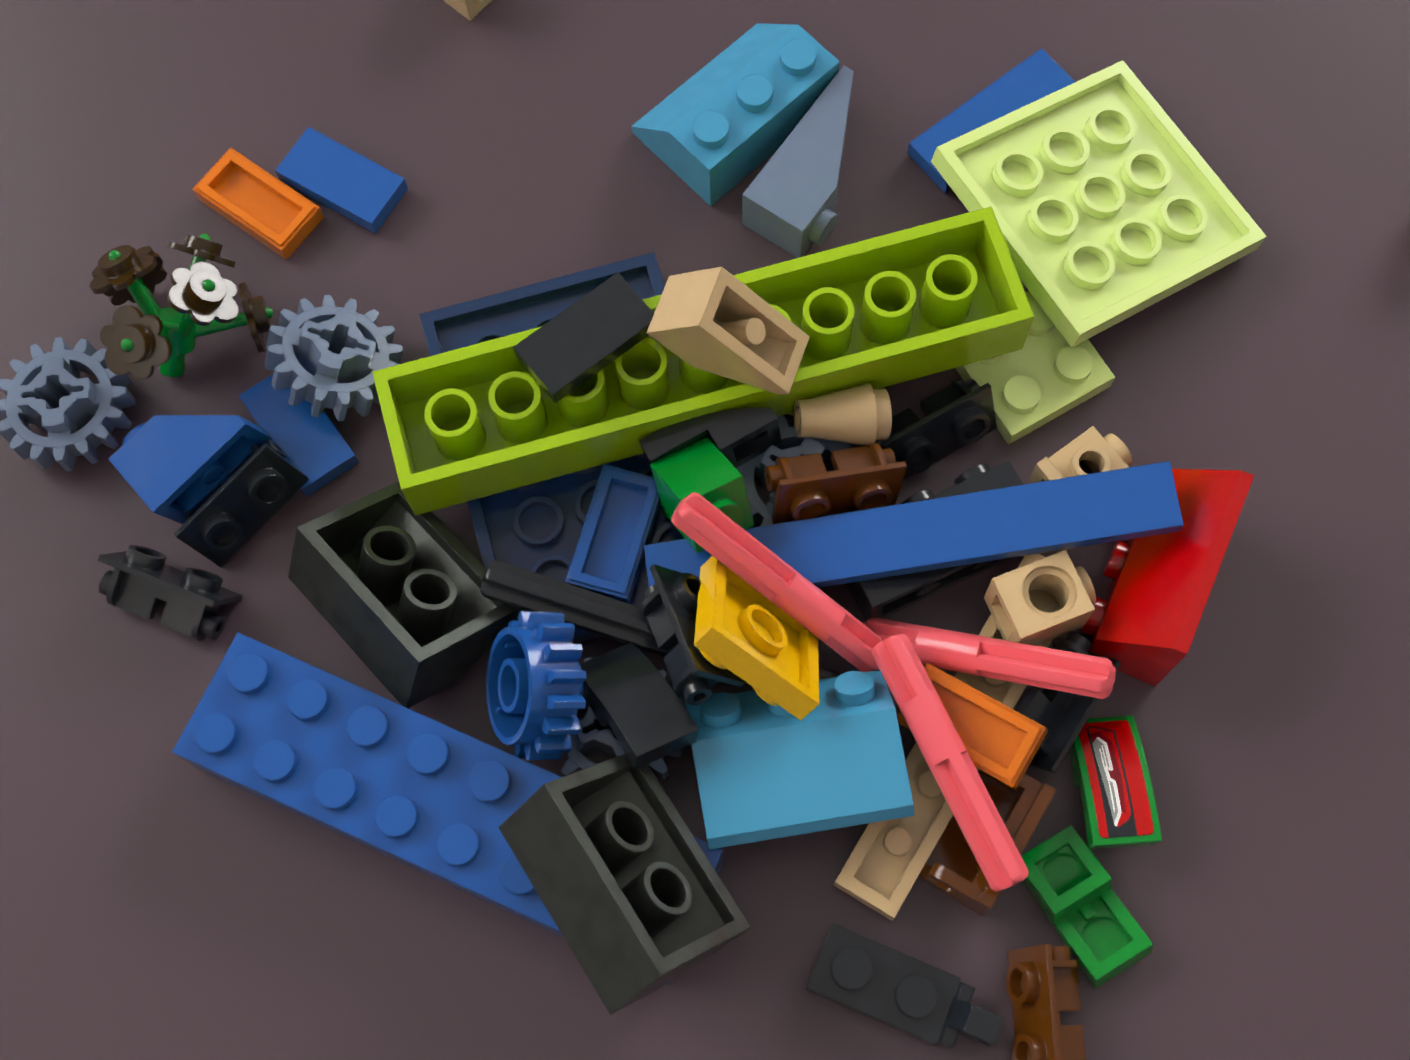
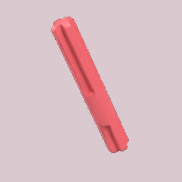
[671,492,883,672]
[864,617,1116,699]
[872,634,1028,892]

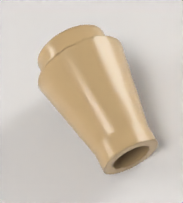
[794,383,892,446]

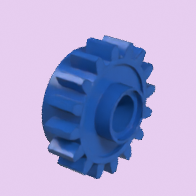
[486,612,587,761]

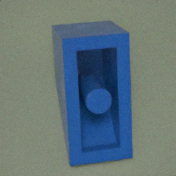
[108,415,273,524]

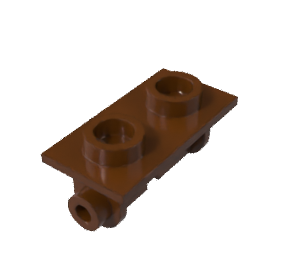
[764,443,907,524]
[1006,944,1086,1060]

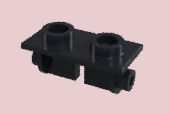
[875,379,997,480]
[174,439,309,567]
[98,545,242,641]
[642,564,745,706]
[1015,631,1121,773]

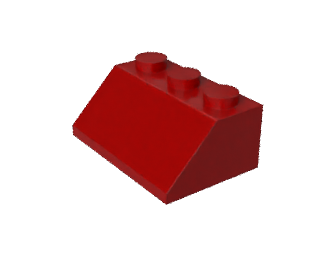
[1080,469,1255,687]

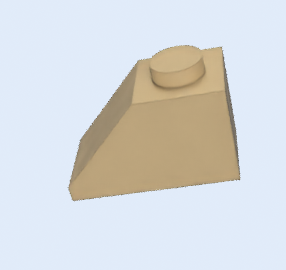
[646,266,810,395]

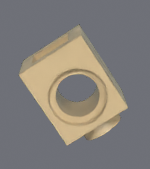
[984,550,1096,646]

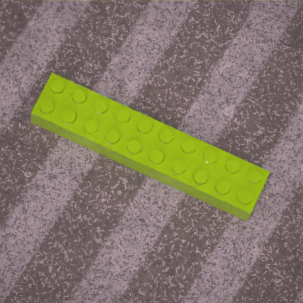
[372,206,1034,516]

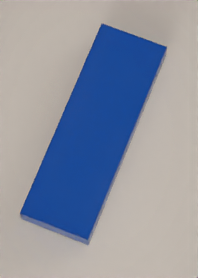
[907,48,1075,194]

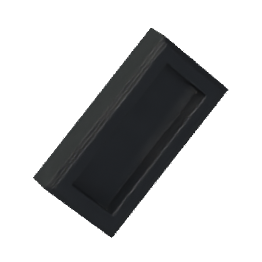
[513,272,654,403]

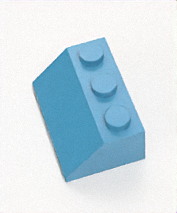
[631,23,840,206]
[685,670,915,850]

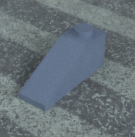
[742,65,854,258]

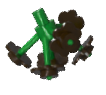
[89,233,273,379]

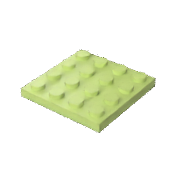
[931,60,1267,347]

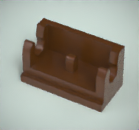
[917,769,1057,916]

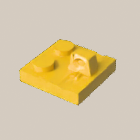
[694,556,819,721]

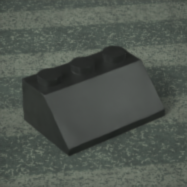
[288,481,521,709]
[498,754,751,1016]

